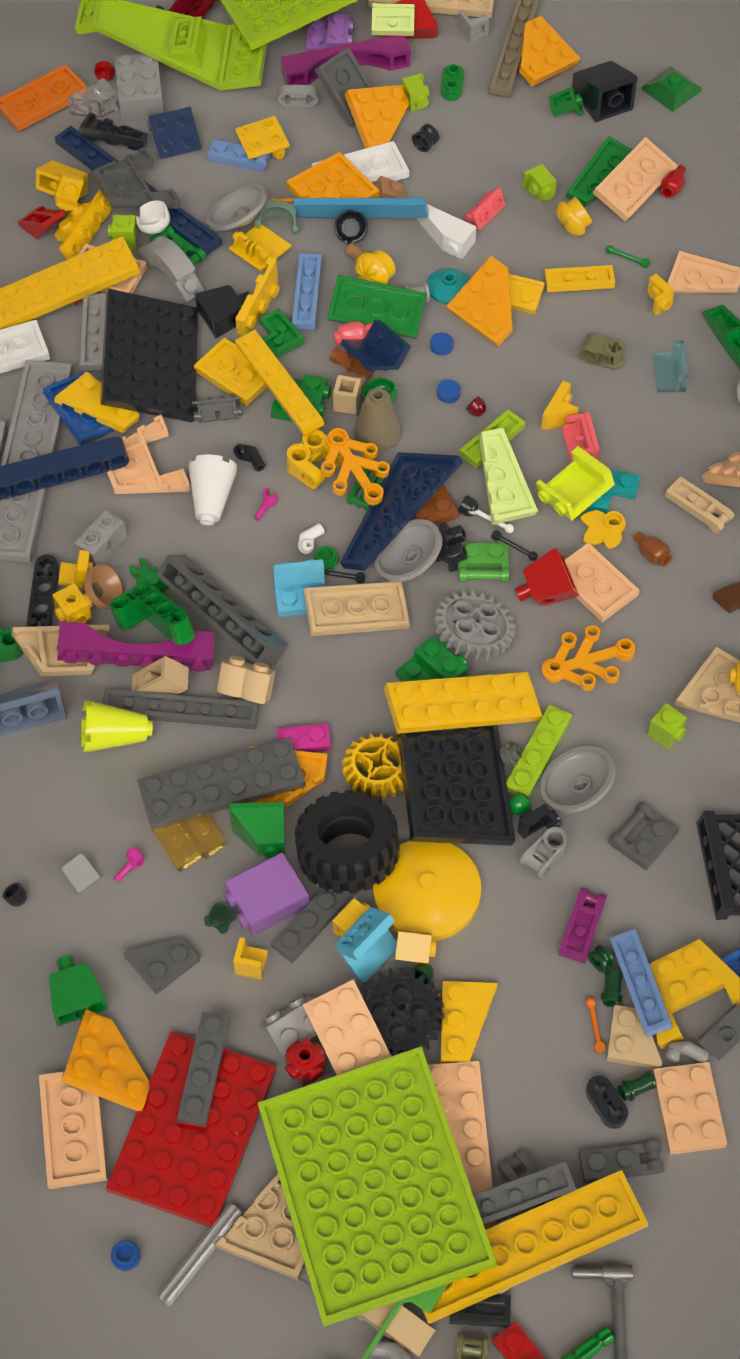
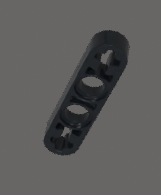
[26,554,59,627]

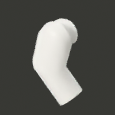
[298,523,325,554]

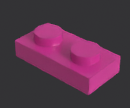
[277,723,331,752]

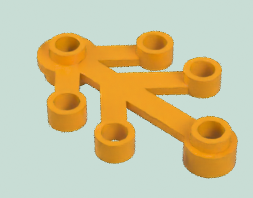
[321,428,390,505]
[541,625,635,691]

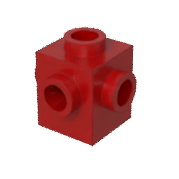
[284,1038,326,1087]

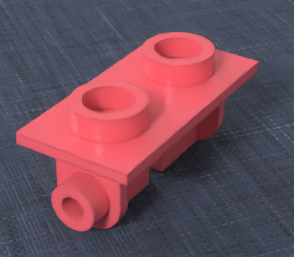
[464,186,506,231]

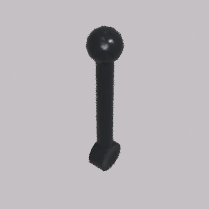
[491,530,538,561]
[324,570,365,583]

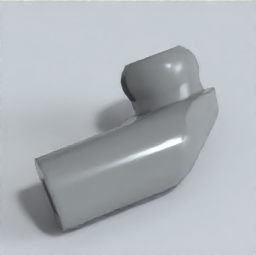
[665,1041,709,1063]
[371,1341,411,1359]

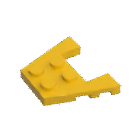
[650,939,740,1050]

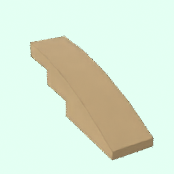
[355,1302,435,1357]

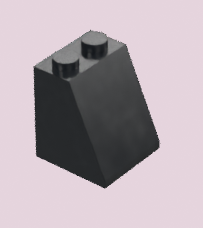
[572,61,638,123]

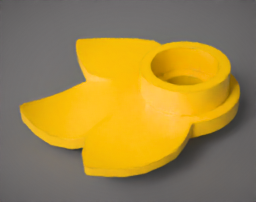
[580,510,626,549]

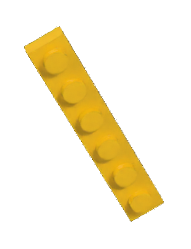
[235,329,324,436]

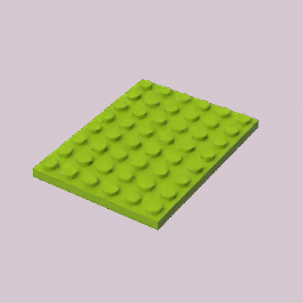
[258,1046,497,1327]

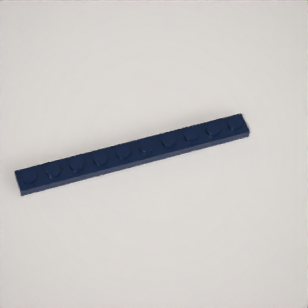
[55,126,222,256]

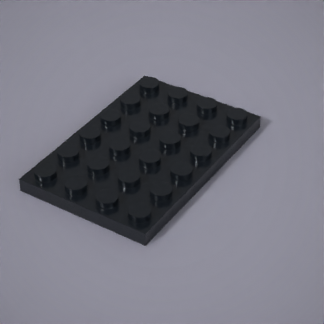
[100,288,198,423]
[397,725,515,846]

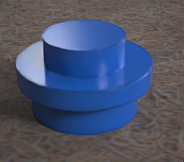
[111,1240,141,1271]

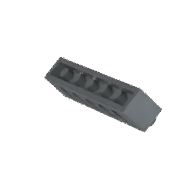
[156,555,287,666]

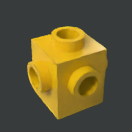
[52,583,92,623]

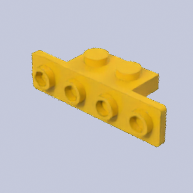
[54,189,114,259]

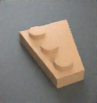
[668,251,740,293]

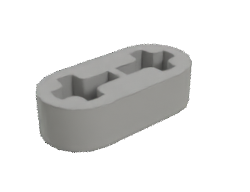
[278,85,319,107]

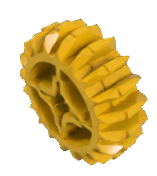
[342,732,404,801]

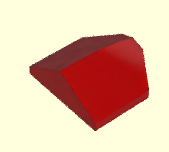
[17,206,67,239]

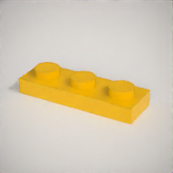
[544,265,615,292]

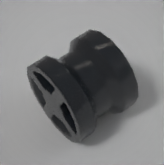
[412,124,439,152]

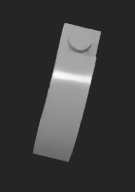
[137,236,205,303]

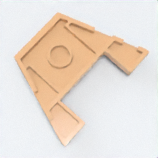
[106,415,191,494]

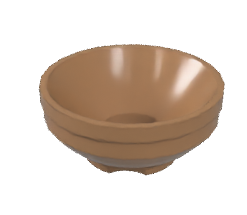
[84,564,123,609]

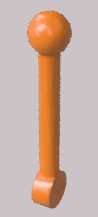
[585,997,606,1054]

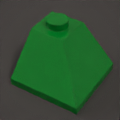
[641,66,702,112]
[229,802,286,858]

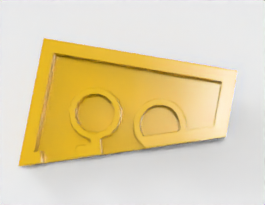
[441,981,498,1064]

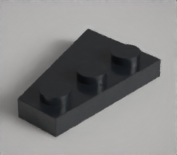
[79,112,148,150]

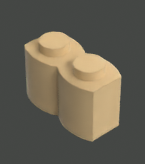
[217,656,276,704]

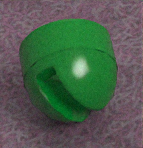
[509,791,532,815]

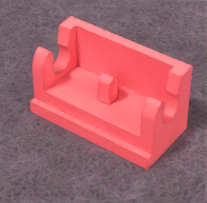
[562,411,600,463]

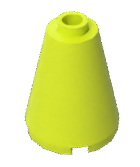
[81,700,153,752]

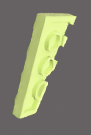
[479,428,538,525]

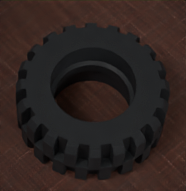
[294,790,400,894]

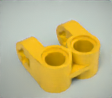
[286,429,344,489]

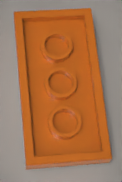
[0,64,90,132]

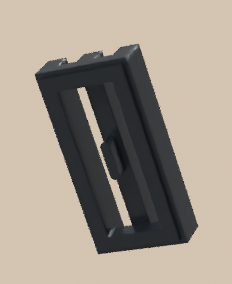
[449,1294,511,1328]

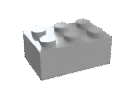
[114,54,164,121]

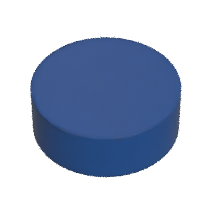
[430,332,453,356]
[437,380,461,403]

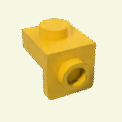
[58,550,93,589]

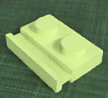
[372,3,414,36]

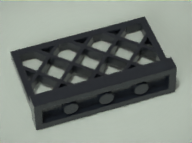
[696,811,740,920]

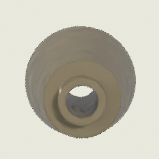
[354,388,402,452]

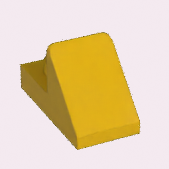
[541,381,579,430]

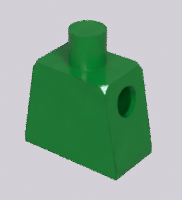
[49,955,109,1027]

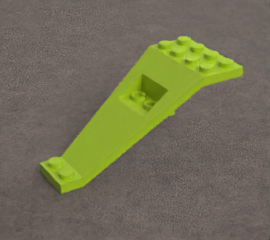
[75,0,268,91]

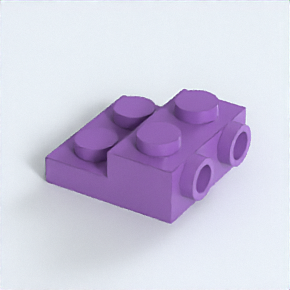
[306,13,354,52]

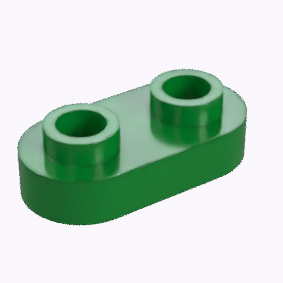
[441,64,464,101]

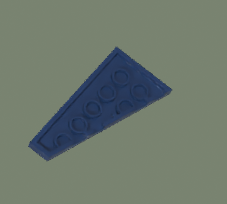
[340,452,463,571]

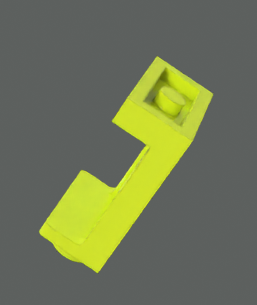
[536,446,615,521]

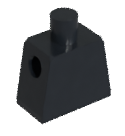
[195,285,250,339]

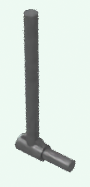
[572,1265,633,1359]

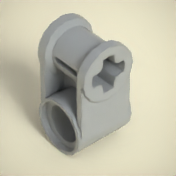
[519,827,567,880]

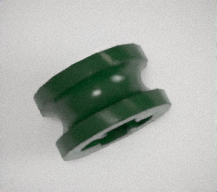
[588,945,615,973]

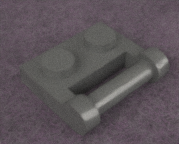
[608,802,678,870]

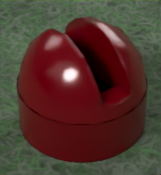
[466,396,486,417]

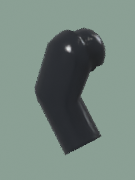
[233,444,266,472]

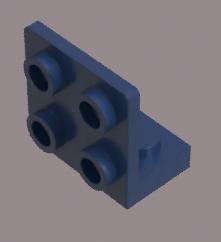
[147,106,201,159]
[340,320,411,371]

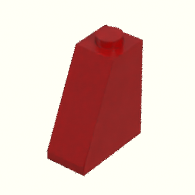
[382,0,438,39]

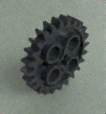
[361,967,445,1056]

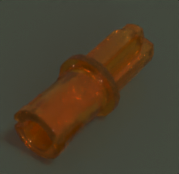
[329,347,375,379]

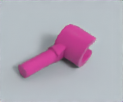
[254,488,278,521]
[113,847,144,882]

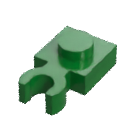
[129,558,170,593]

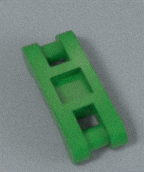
[150,225,207,267]

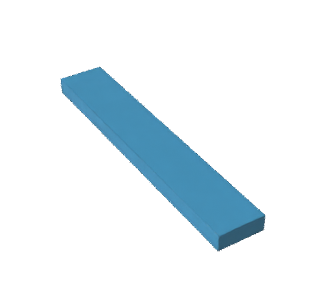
[293,198,429,218]

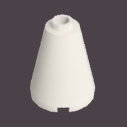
[189,454,237,526]

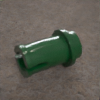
[600,969,623,1007]
[617,1071,656,1101]

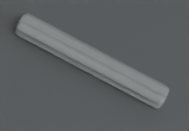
[158,1204,242,1306]

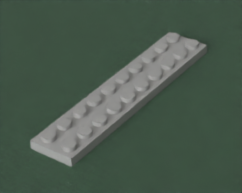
[0,360,73,562]

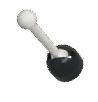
[458,495,514,534]

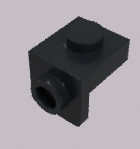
[517,804,561,839]

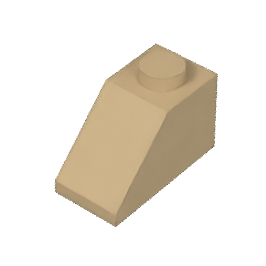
[131,656,189,695]

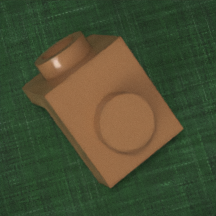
[373,176,405,198]

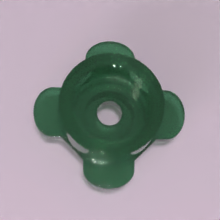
[204,903,236,934]

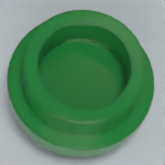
[314,546,338,570]

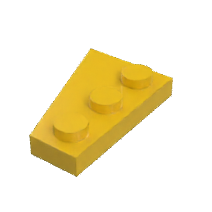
[236,256,280,336]
[54,372,140,433]

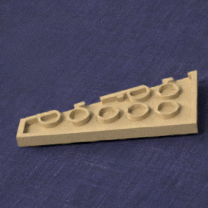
[675,647,740,723]

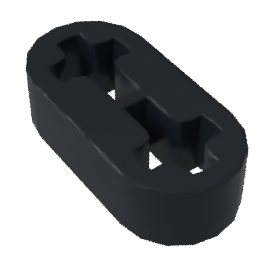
[586,1076,628,1129]

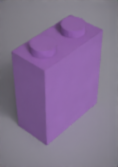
[224,852,309,936]

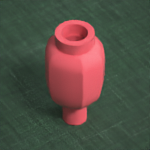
[333,321,373,346]

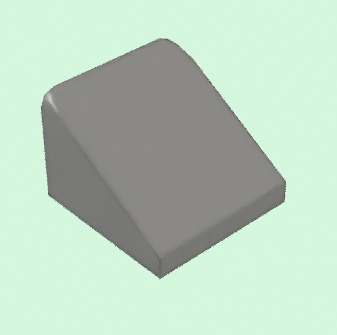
[61,853,100,895]

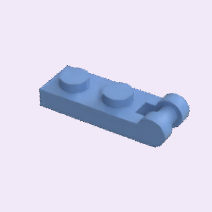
[207,139,271,171]

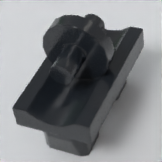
[435,522,467,572]

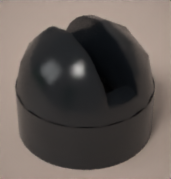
[3,883,27,907]

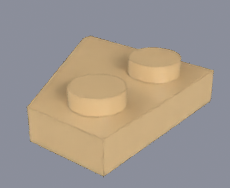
[606,1005,662,1069]

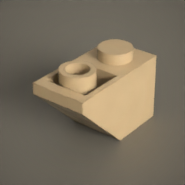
[333,372,366,415]

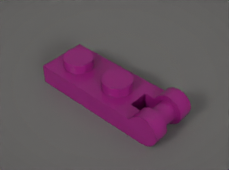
[558,887,607,964]

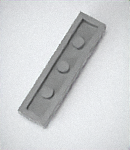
[80,293,106,371]

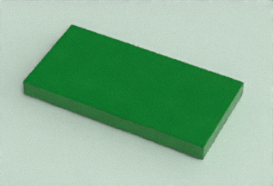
[327,274,427,339]

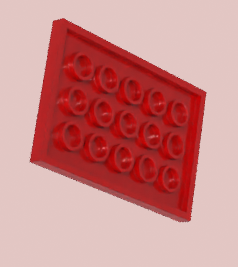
[106,1031,277,1227]

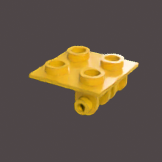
[235,116,290,160]
[228,224,292,272]

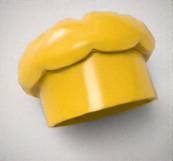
[556,197,593,237]
[355,250,395,285]

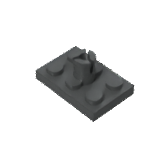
[314,47,372,126]

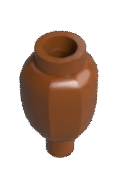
[633,532,672,567]

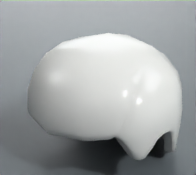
[136,200,170,235]

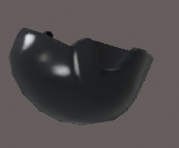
[334,210,368,244]

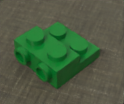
[270,374,331,422]
[395,636,468,682]

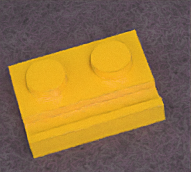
[509,274,545,315]

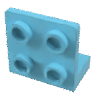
[273,559,325,618]
[334,907,397,984]

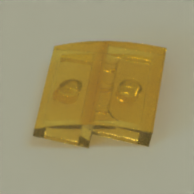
[152,814,227,872]

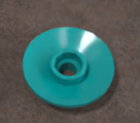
[427,268,470,304]

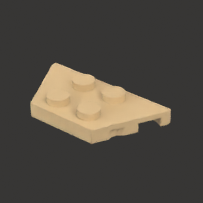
[11,625,110,677]

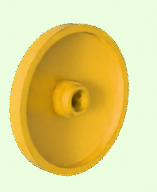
[373,840,481,941]

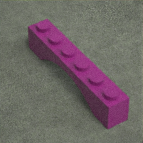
[281,36,411,85]
[57,621,214,672]

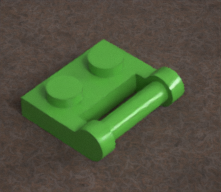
[459,543,509,582]

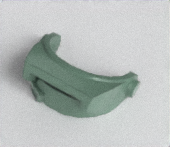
[255,199,298,234]

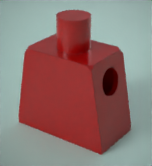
[515,548,580,606]

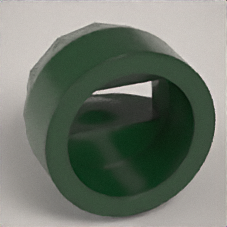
[410,962,434,985]

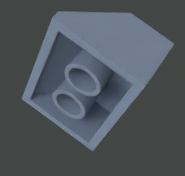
[0,680,66,736]

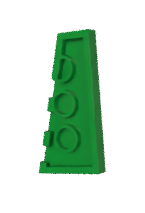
[566,136,633,208]

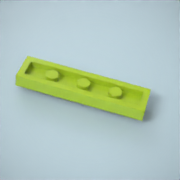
[506,704,573,800]

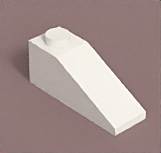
[416,204,476,259]

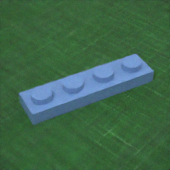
[292,253,322,330]
[610,929,673,1038]

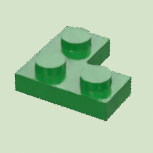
[260,308,304,358]

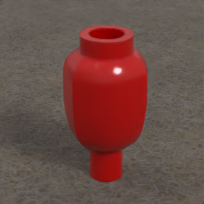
[661,165,686,198]

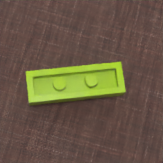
[459,409,526,469]

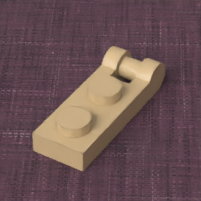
[665,476,734,534]

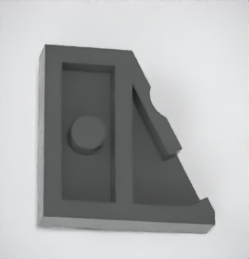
[123,938,200,995]

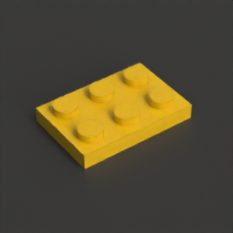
[194,337,267,406]

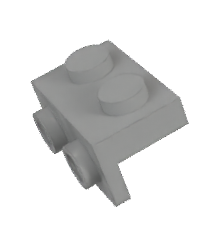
[260,995,317,1057]

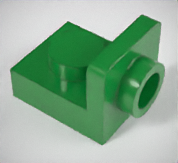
[549,86,584,117]

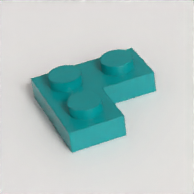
[585,469,641,514]

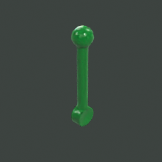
[606,245,650,268]

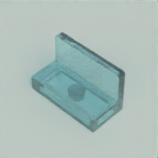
[653,340,688,392]

